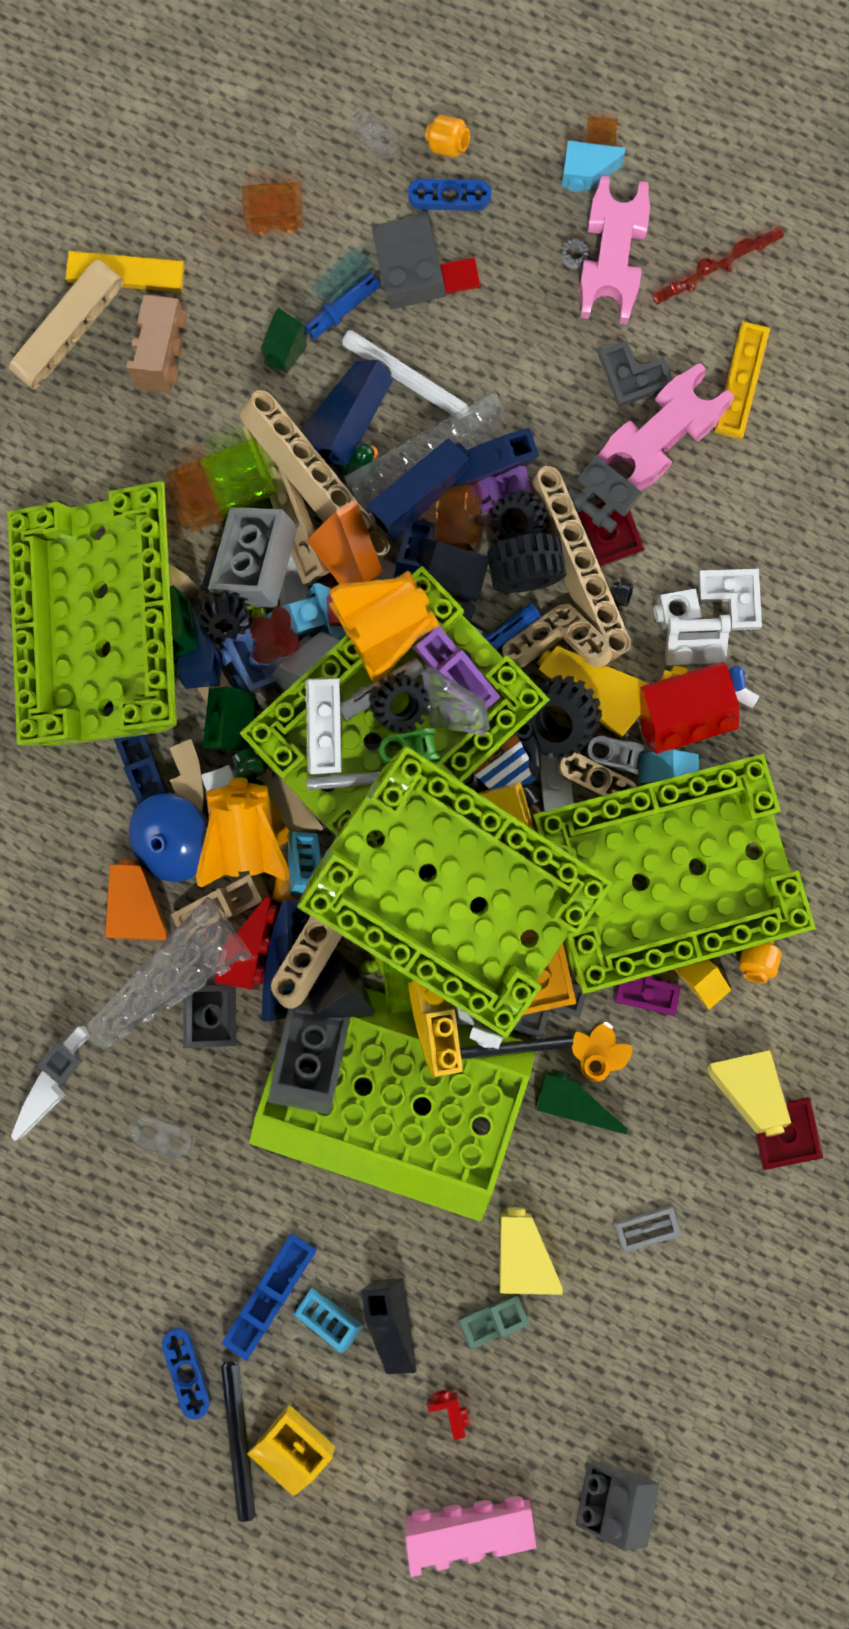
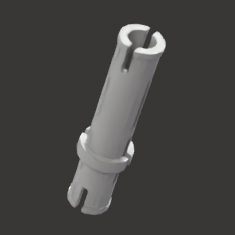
[340,657,425,722]

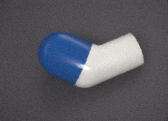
[729,666,760,708]

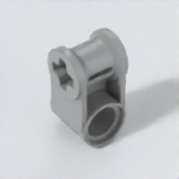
[584,736,644,776]

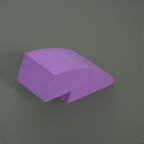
[411,626,500,717]

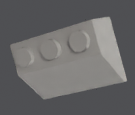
[208,508,297,608]

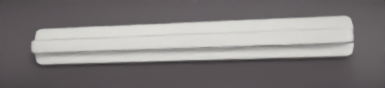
[342,330,468,419]

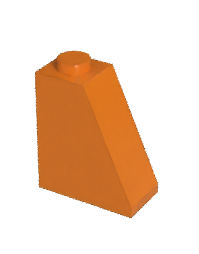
[306,500,383,584]
[105,859,171,941]

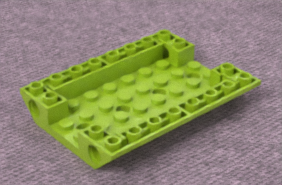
[7,481,177,746]
[240,566,550,846]
[297,745,613,1038]
[533,754,816,994]
[249,988,536,1222]

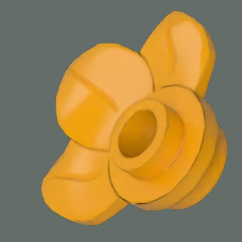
[572,1022,633,1082]

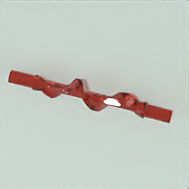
[652,226,784,305]

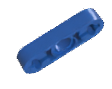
[408,179,492,211]
[162,1327,211,1420]

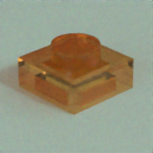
[586,117,617,147]

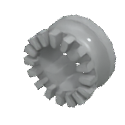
[561,239,588,269]

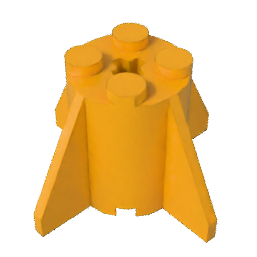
[328,571,439,683]
[196,778,290,888]

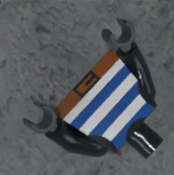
[462,720,542,809]

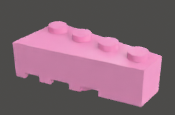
[405,1496,536,1577]

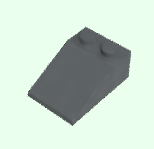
[372,213,446,310]
[268,1005,350,1115]

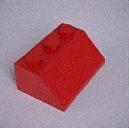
[640,661,740,754]

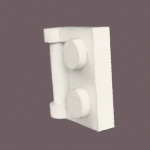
[665,615,731,665]

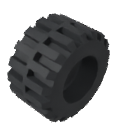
[487,533,567,593]
[521,675,602,759]

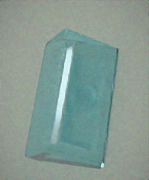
[311,248,372,305]

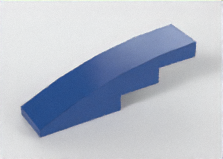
[221,1233,317,1361]

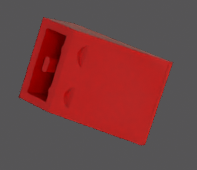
[215,897,280,990]

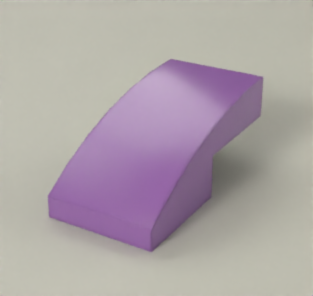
[466,465,534,515]

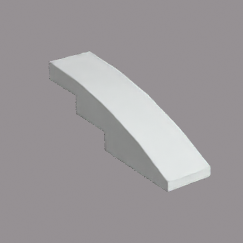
[11,1026,93,1141]

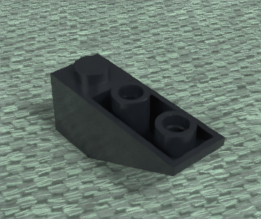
[361,1278,417,1374]

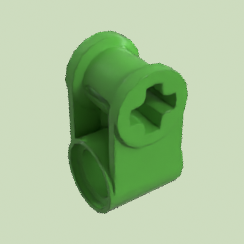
[379,728,440,766]

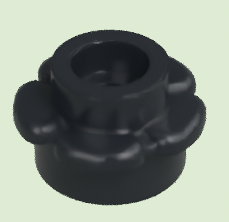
[611,579,633,607]

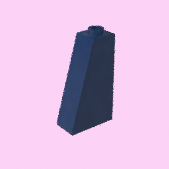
[300,360,393,465]
[367,438,471,541]

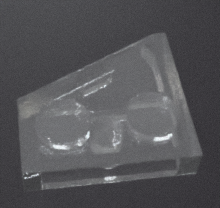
[422,667,489,735]

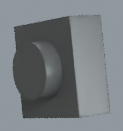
[37,1041,83,1086]

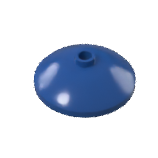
[129,793,208,882]

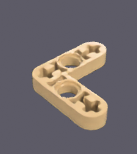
[502,604,612,668]
[556,753,637,797]

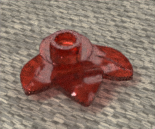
[250,606,299,664]

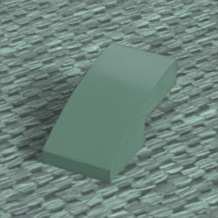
[457,1295,529,1350]

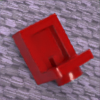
[427,1390,470,1440]

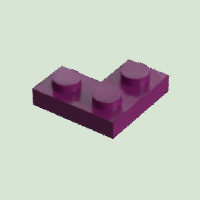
[614,975,681,1016]

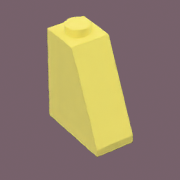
[707,1050,791,1137]
[499,1207,563,1295]

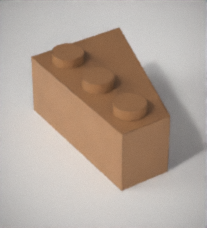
[126,295,186,393]

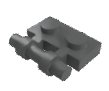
[568,455,643,533]

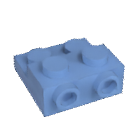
[218,627,294,694]

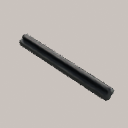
[221,1361,256,1522]

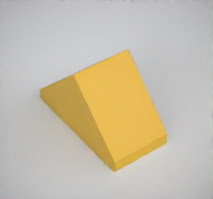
[673,959,731,1010]

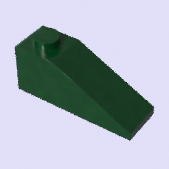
[535,1069,628,1135]

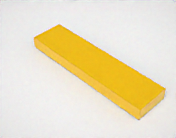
[65,251,185,293]
[714,321,770,440]

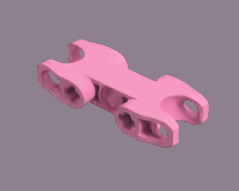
[579,176,650,324]
[597,363,734,490]

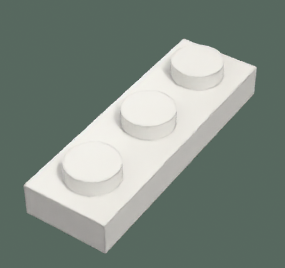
[306,677,341,774]

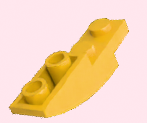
[408,979,463,1077]

